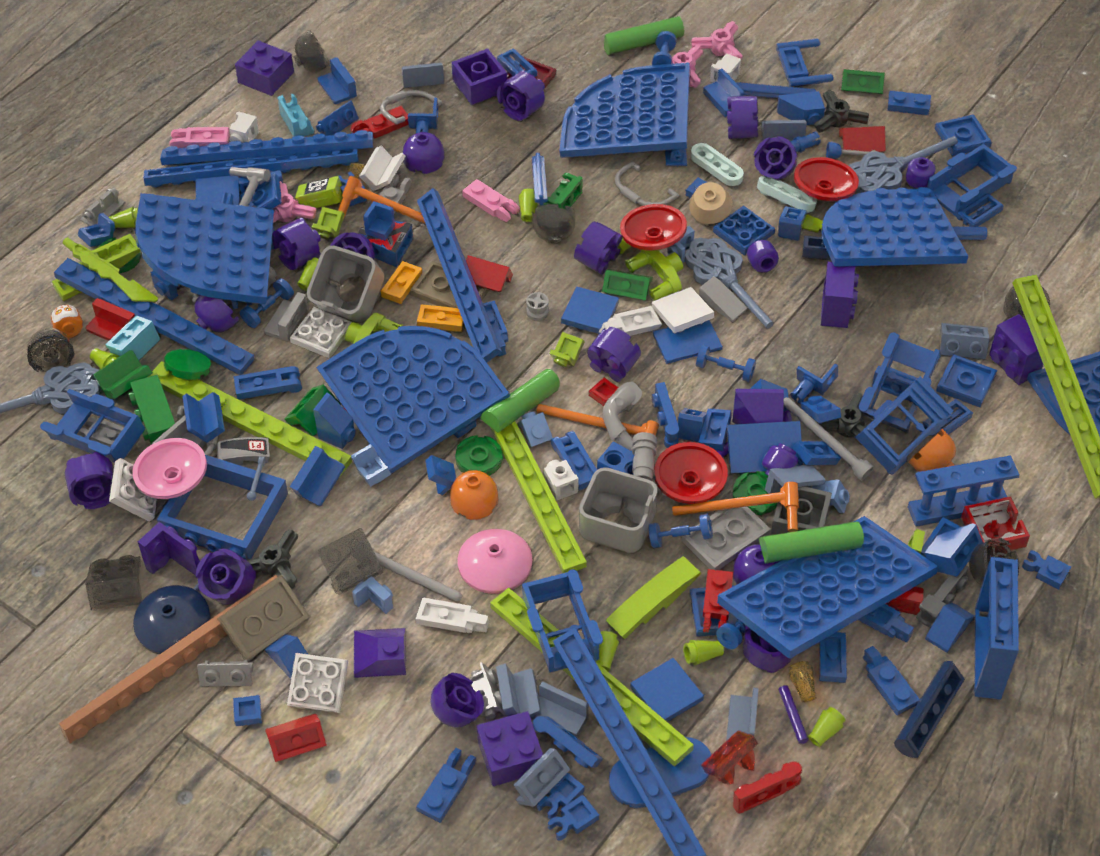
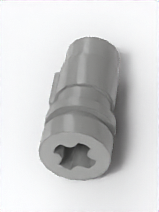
[632,432,657,481]

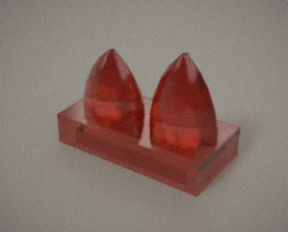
[701,731,758,784]

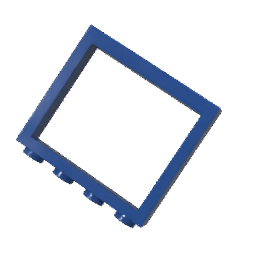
[157,455,288,560]
[974,557,1019,700]

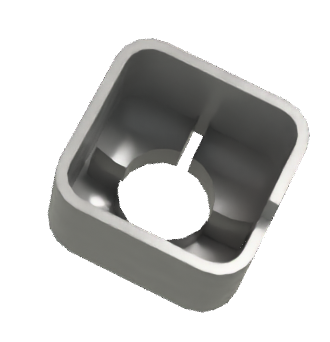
[307,246,384,322]
[579,468,658,553]

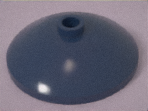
[133,585,211,655]

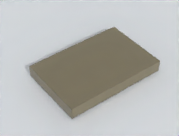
[410,261,489,308]
[217,575,310,660]

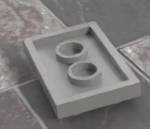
[681,507,771,570]

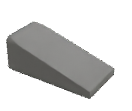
[699,276,748,322]

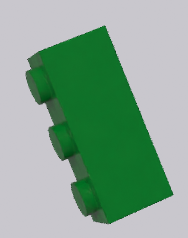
[128,374,175,445]

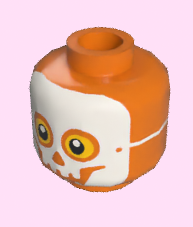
[51,305,83,339]

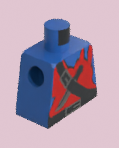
[358,221,414,267]

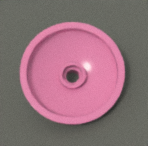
[133,438,207,499]
[458,529,532,594]

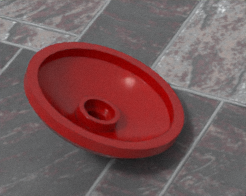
[794,157,859,202]
[620,204,687,251]
[654,442,728,504]

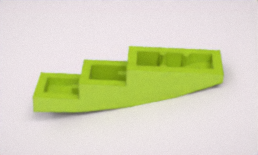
[52,234,141,301]
[606,556,702,639]

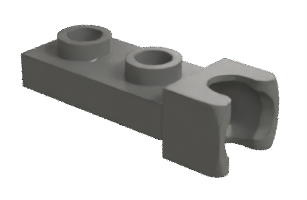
[916,565,969,628]

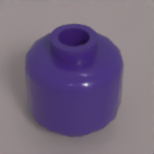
[906,157,936,189]
[747,240,779,273]
[762,443,798,476]

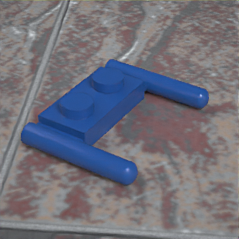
[776,39,834,87]

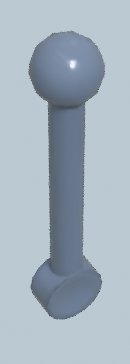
[247,456,265,501]

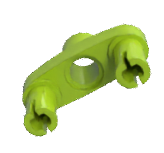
[625,250,684,301]
[345,313,404,344]

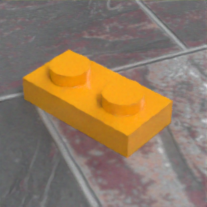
[381,261,422,304]
[417,304,464,332]

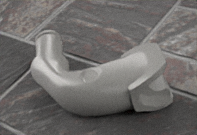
[602,382,642,451]

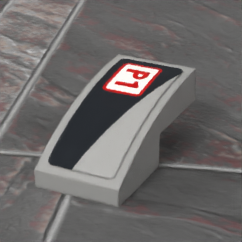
[217,437,270,466]

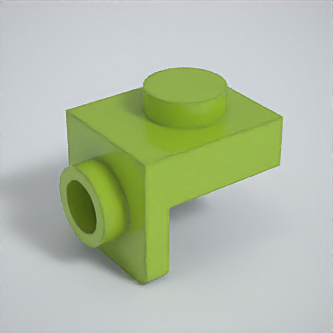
[311,207,345,240]
[549,332,585,367]

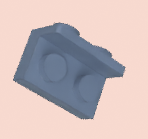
[940,323,990,359]

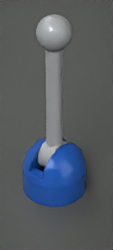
[826,142,877,159]

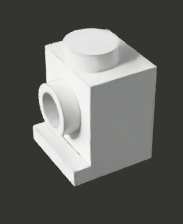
[710,53,741,83]
[230,112,259,143]
[544,460,578,501]

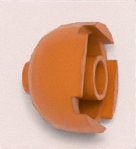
[908,429,956,472]
[450,470,499,520]

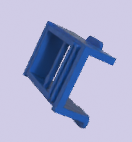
[927,144,1017,217]
[859,332,941,433]
[855,376,954,474]
[40,389,145,463]
[522,570,603,673]

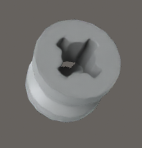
[526,292,549,321]

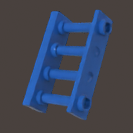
[908,455,1020,527]

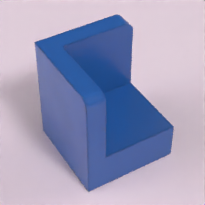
[363,201,395,241]

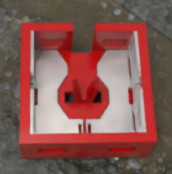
[961,496,1030,557]

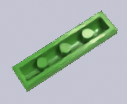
[604,16,685,55]
[481,369,560,433]
[759,522,864,563]

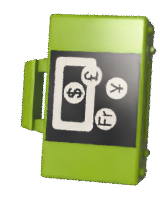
[295,176,342,208]

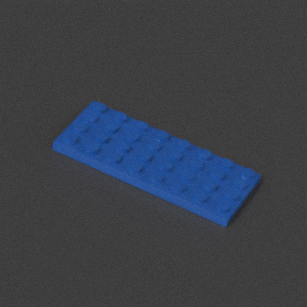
[717,516,938,659]

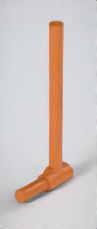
[338,176,426,224]
[537,404,659,436]
[672,482,799,532]

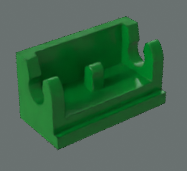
[540,173,583,219]

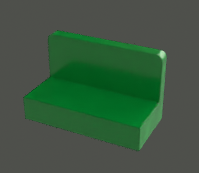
[841,69,885,94]
[602,269,653,300]
[93,350,153,399]
[284,384,341,436]

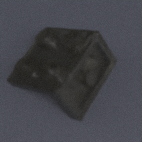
[317,528,384,595]
[85,555,142,611]

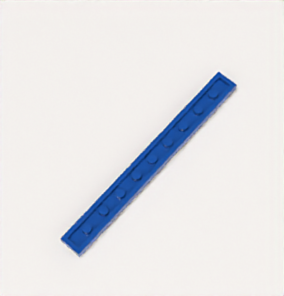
[160,130,374,165]
[143,149,359,187]
[417,188,502,363]
[54,258,254,375]
[553,628,707,856]

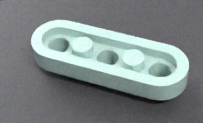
[691,143,744,186]
[757,176,817,213]

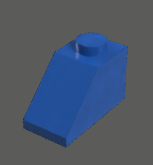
[777,91,825,125]
[313,393,356,449]
[924,523,983,577]

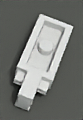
[599,306,662,336]
[416,598,489,633]

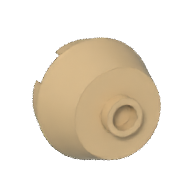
[689,182,733,226]

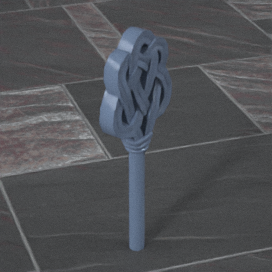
[849,136,958,193]
[685,238,774,329]
[0,362,102,414]

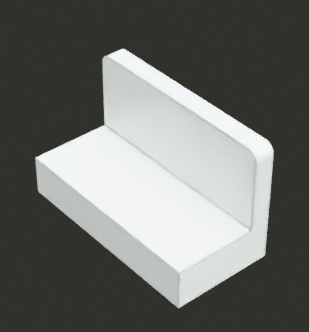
[359,146,406,191]

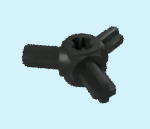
[814,89,869,133]
[816,393,865,437]
[247,529,298,589]

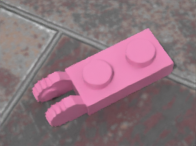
[169,127,230,148]
[462,179,520,222]

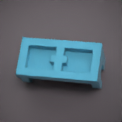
[277,94,314,137]
[105,315,160,360]

